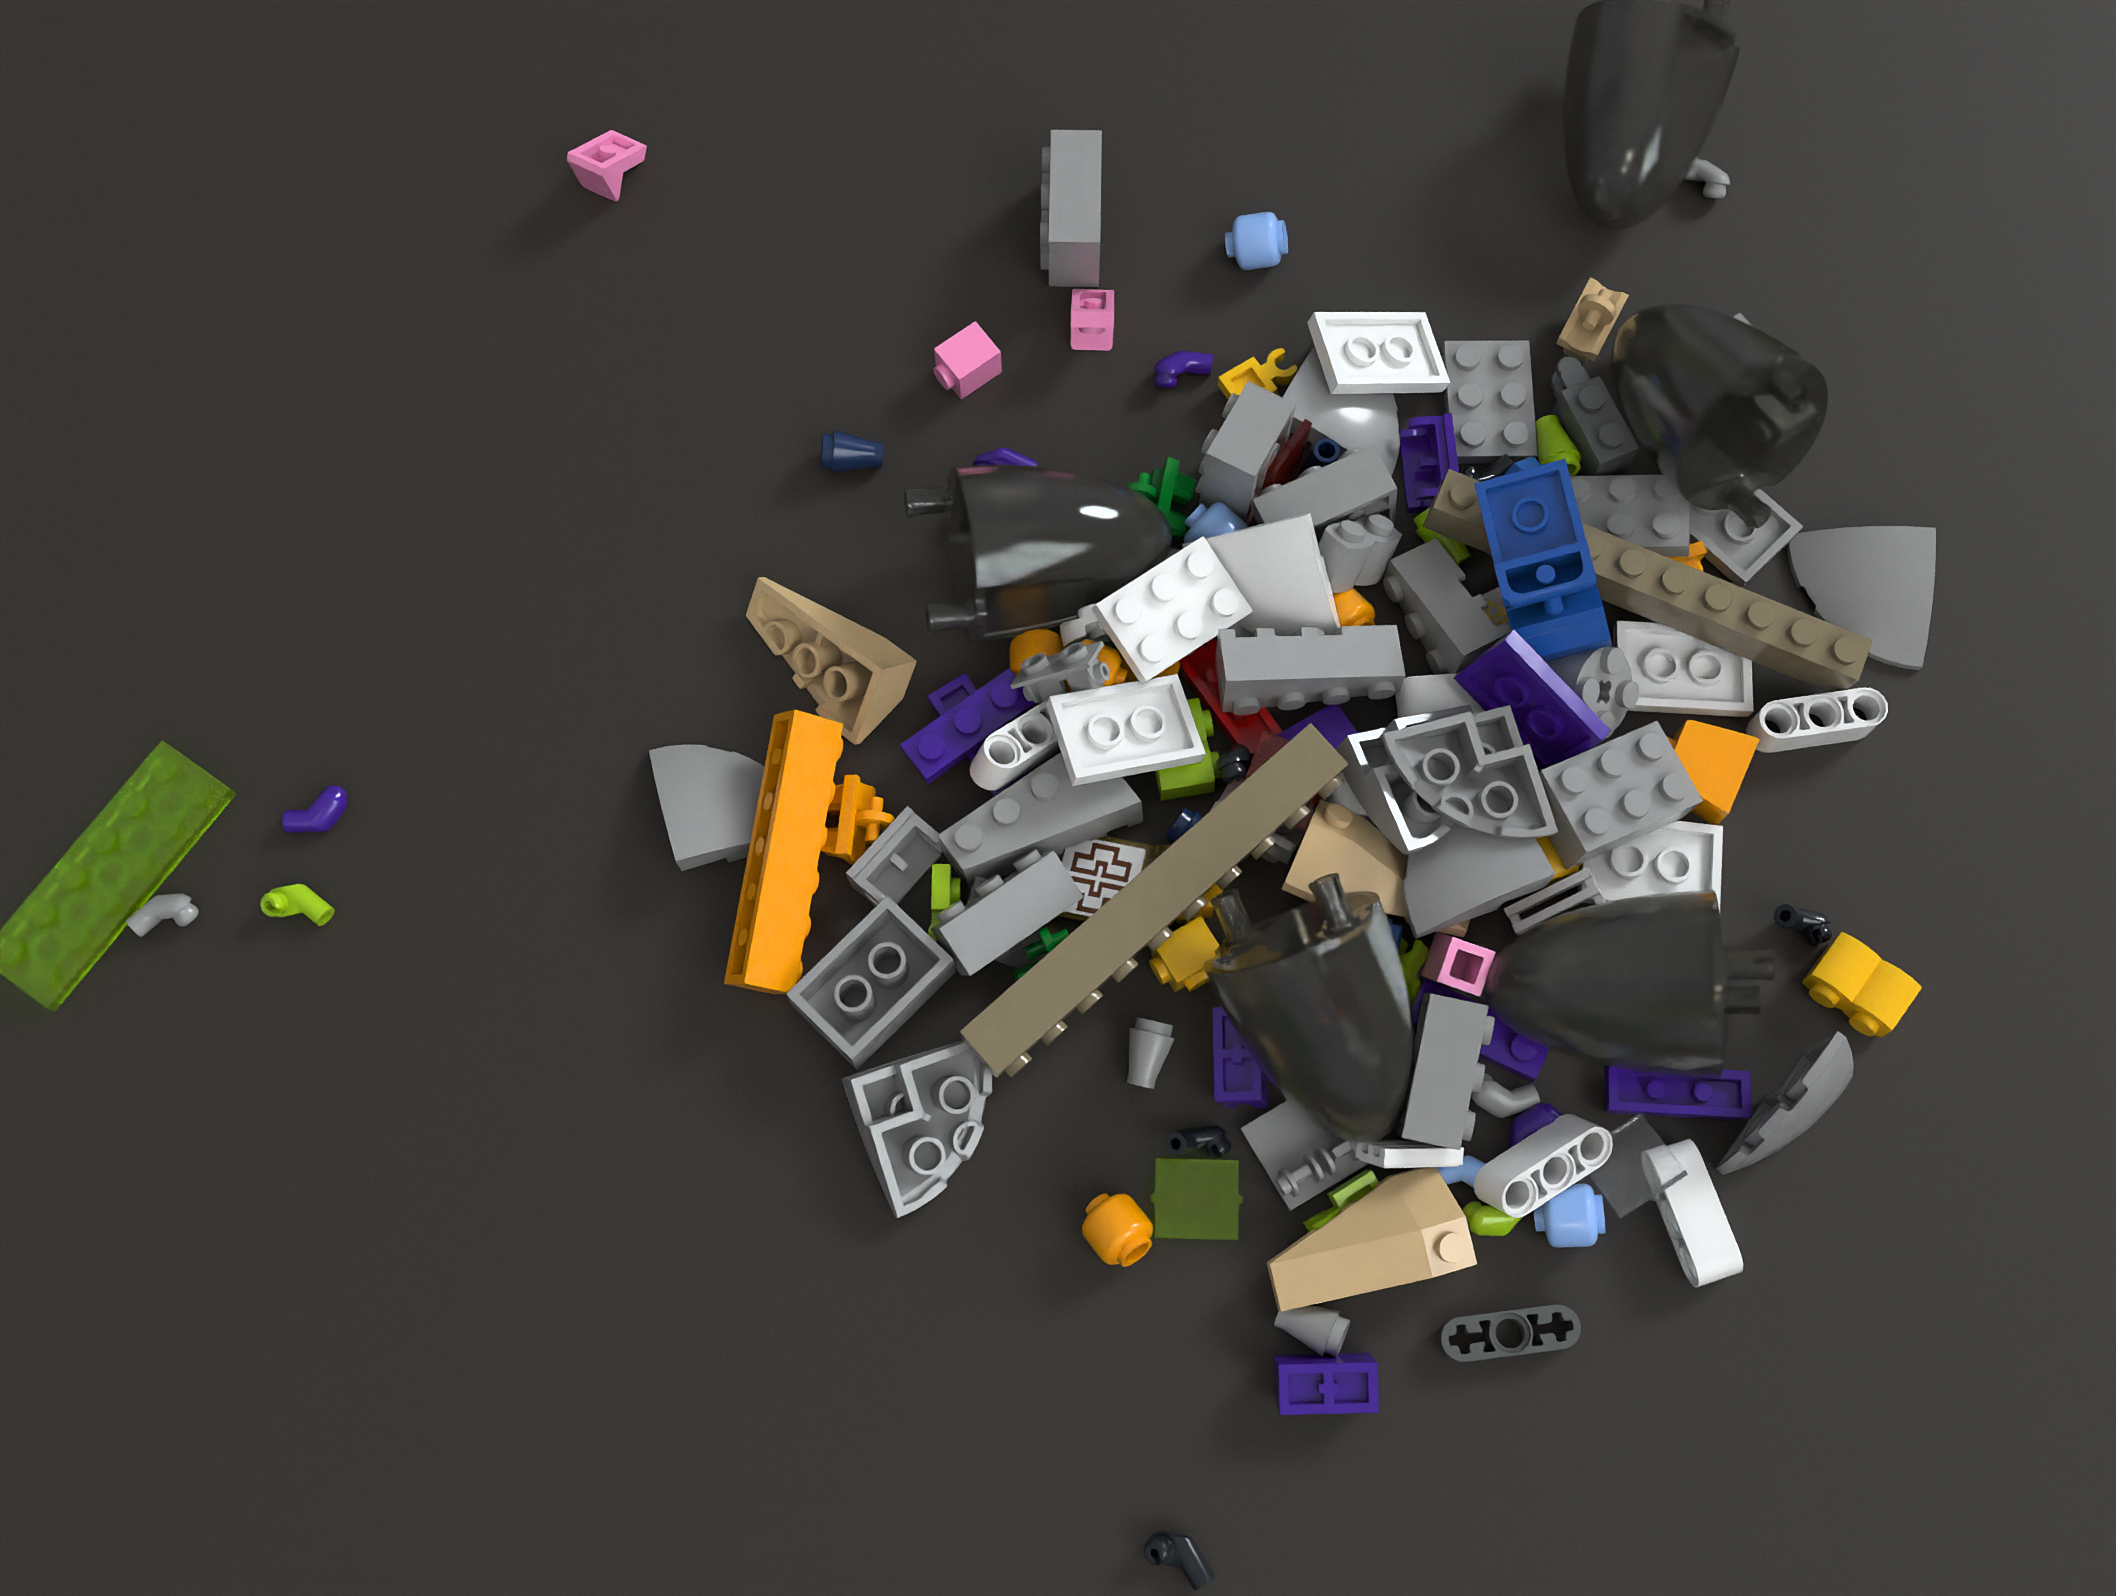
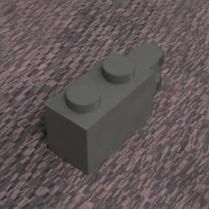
[1549,356,1639,476]

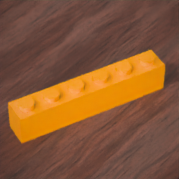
[724,709,843,994]

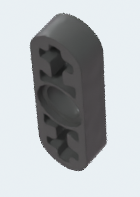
[1437,1304,1581,1363]

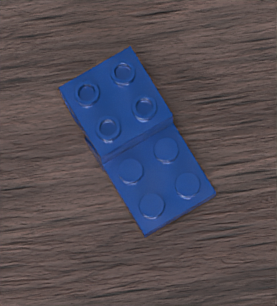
[1474,459,1612,662]

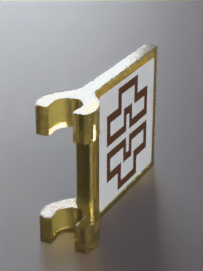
[1055,836,1171,928]

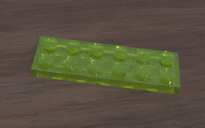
[0,740,236,1012]

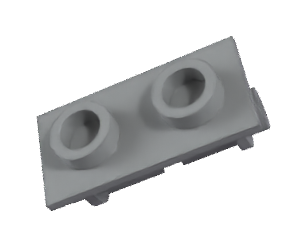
[1010,641,1110,704]

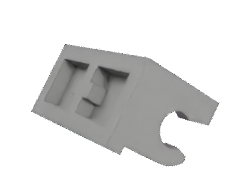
[846,806,943,907]

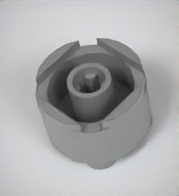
[1546,646,1639,738]

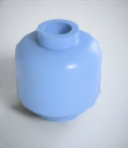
[1225,211,1288,270]
[1184,502,1248,543]
[1534,1183,1606,1248]

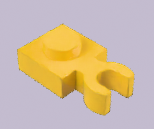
[1217,348,1298,400]

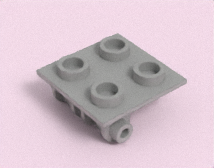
[1240,1081,1369,1211]

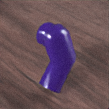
[1154,351,1213,388]
[283,785,347,833]

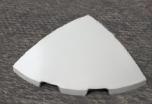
[1182,513,1340,636]

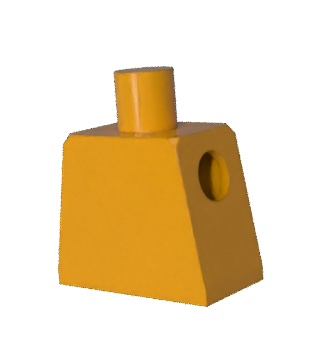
[1666,720,1760,825]

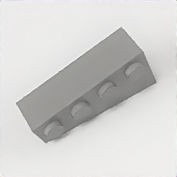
[1215,625,1406,716]
[938,752,1143,889]

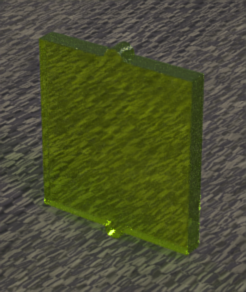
[1150,1158,1243,1240]

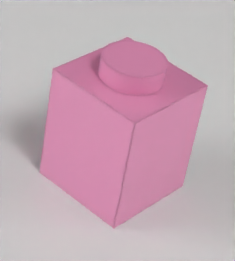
[933,321,1002,399]
[1421,932,1496,997]

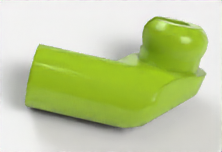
[260,884,335,926]
[1462,1201,1524,1236]

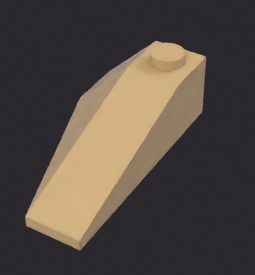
[746,577,917,745]
[1282,799,1470,937]
[1267,1167,1477,1312]

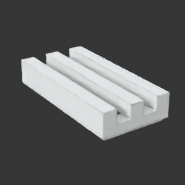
[1504,868,1610,951]
[1356,1140,1464,1168]

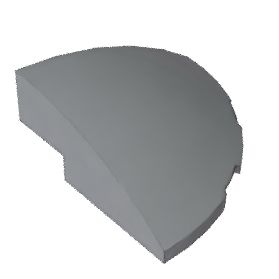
[1283,346,1400,476]
[1786,526,1936,670]
[1335,705,1474,855]
[1381,705,1558,839]
[649,744,764,871]
[1402,823,1555,939]
[1715,1031,1854,1175]
[841,1040,992,1218]

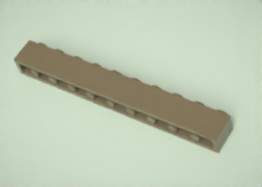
[1423,469,1873,692]
[959,723,1348,1078]

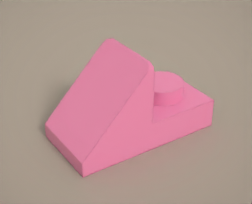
[567,130,647,202]
[1071,289,1114,351]

